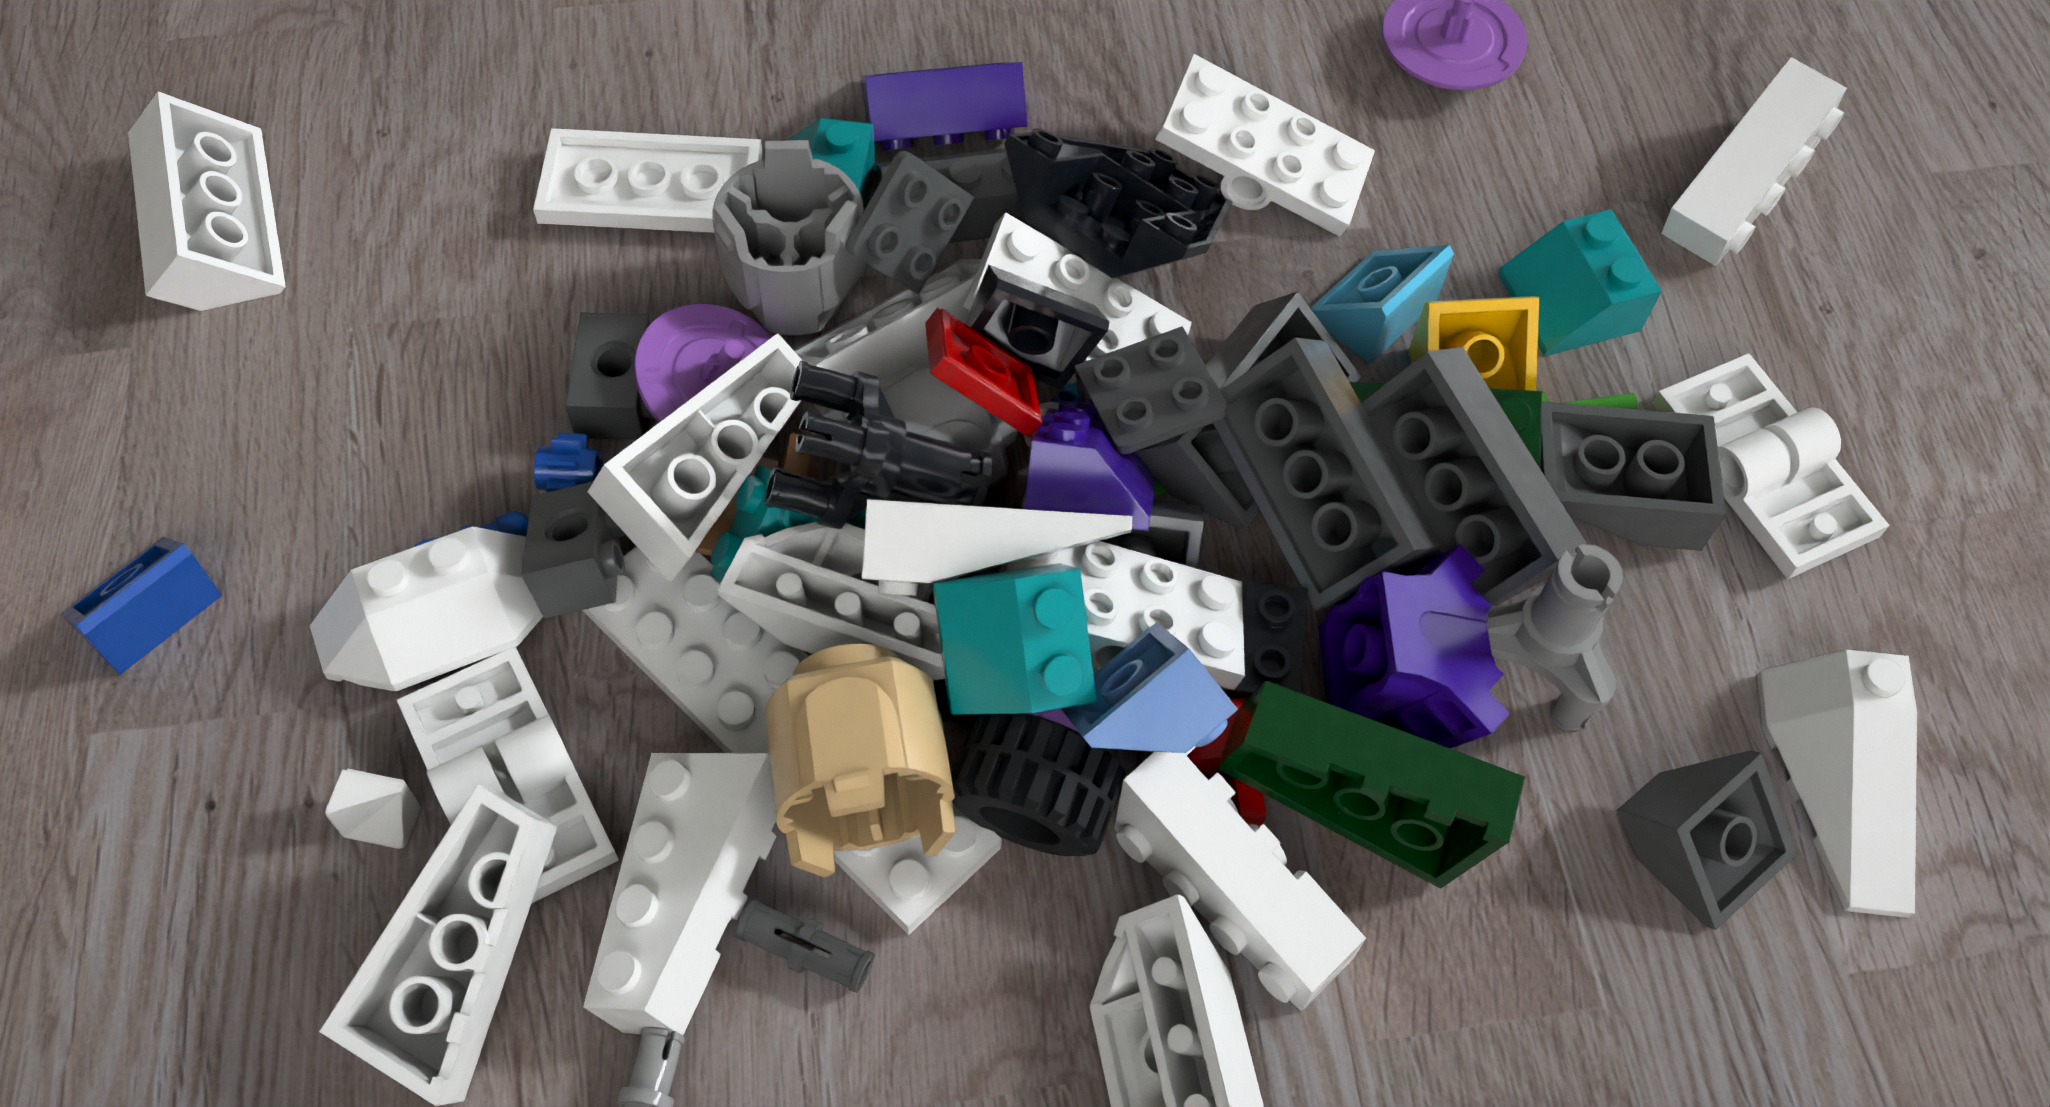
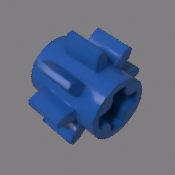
[534,433,604,492]

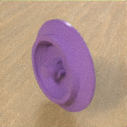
[1382,0,1528,90]
[634,304,792,437]

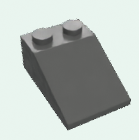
[1541,401,1726,551]

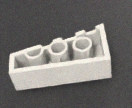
[1661,57,1847,266]
[587,333,802,582]
[1114,746,1366,1012]
[583,753,777,1036]
[319,784,558,1106]

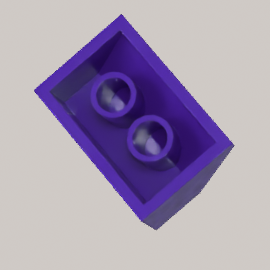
[860,62,1028,150]
[1024,401,1156,531]

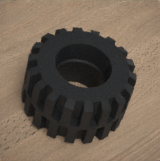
[951,713,1126,856]

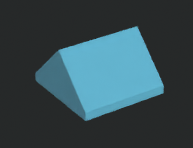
[1310,245,1454,364]

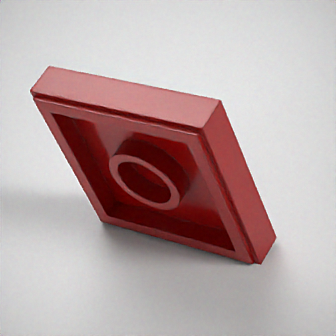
[925,307,1042,438]

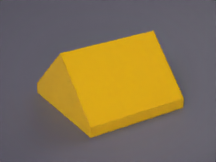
[1409,296,1539,391]

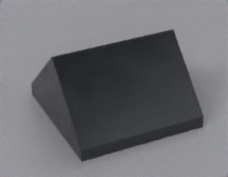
[965,264,1110,389]

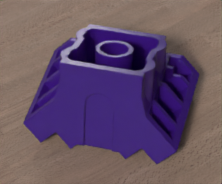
[1318,544,1510,749]

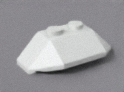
[717,522,958,680]
[310,526,543,692]
[1090,894,1264,1107]

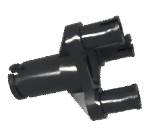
[764,361,992,529]

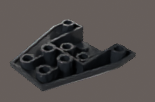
[1004,128,1233,279]

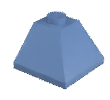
[1060,622,1238,753]

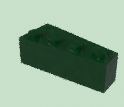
[1216,681,1525,889]

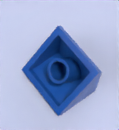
[61,537,222,675]

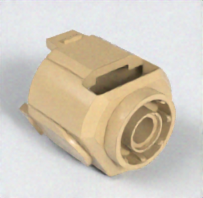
[765,644,956,878]

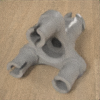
[1487,544,1623,732]

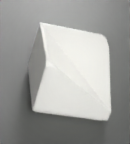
[325,769,421,849]

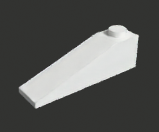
[862,499,1132,596]
[1757,650,1917,918]

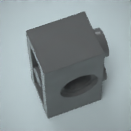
[565,312,654,440]
[521,481,626,619]

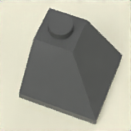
[1617,750,1798,930]

